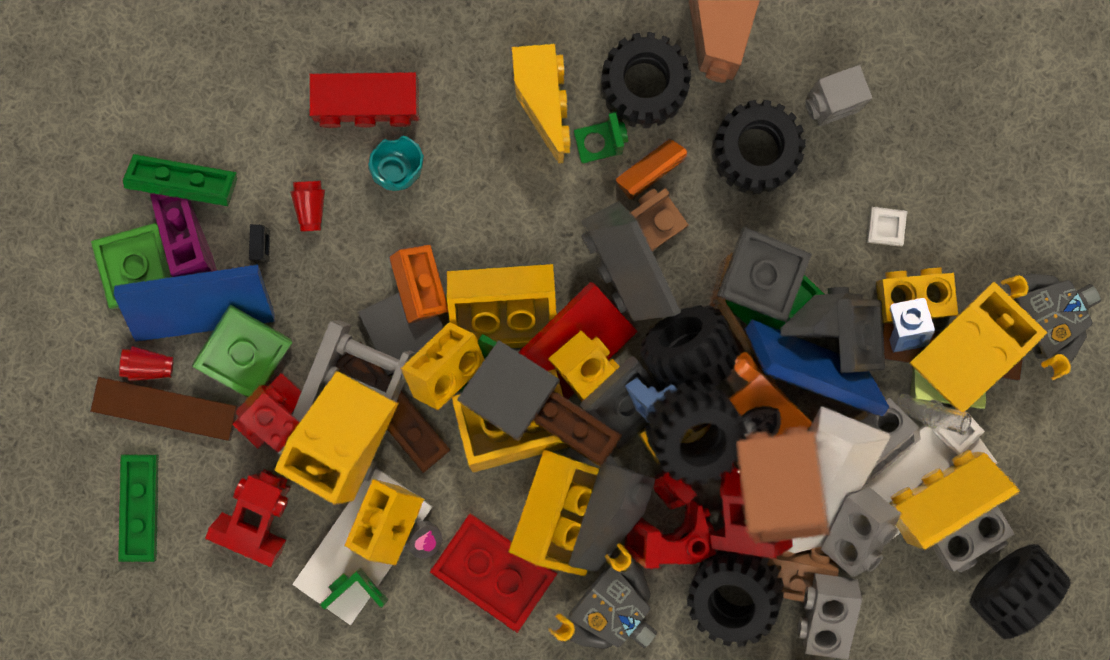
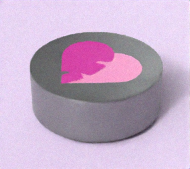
[405,521,442,559]

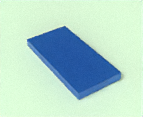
[113,265,275,342]
[745,320,890,416]

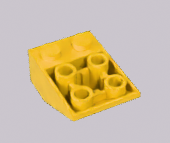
[512,44,570,163]
[909,281,1048,414]
[275,371,398,504]

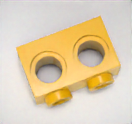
[876,267,958,323]
[401,322,485,410]
[548,331,620,402]

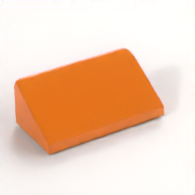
[615,139,688,199]
[390,245,448,323]

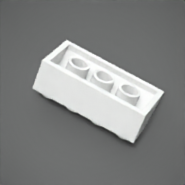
[787,406,890,553]

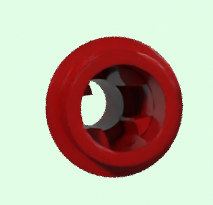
[290,181,325,232]
[119,346,174,381]

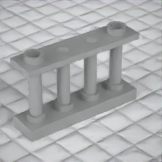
[277,320,416,483]

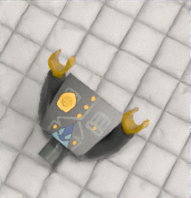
[1001,273,1101,380]
[548,544,657,649]

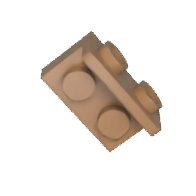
[630,188,689,252]
[768,547,839,602]

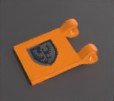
[729,352,812,437]

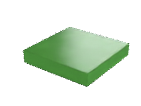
[91,222,172,309]
[192,305,292,397]

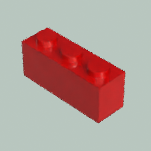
[309,72,419,128]

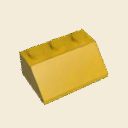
[447,264,557,348]
[452,369,569,473]
[509,449,599,576]
[890,450,1019,550]

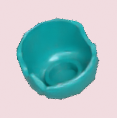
[368,135,424,191]

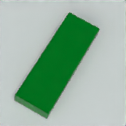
[122,154,237,206]
[118,454,159,562]

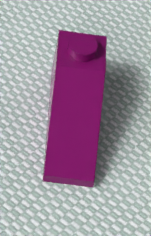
[150,193,217,277]

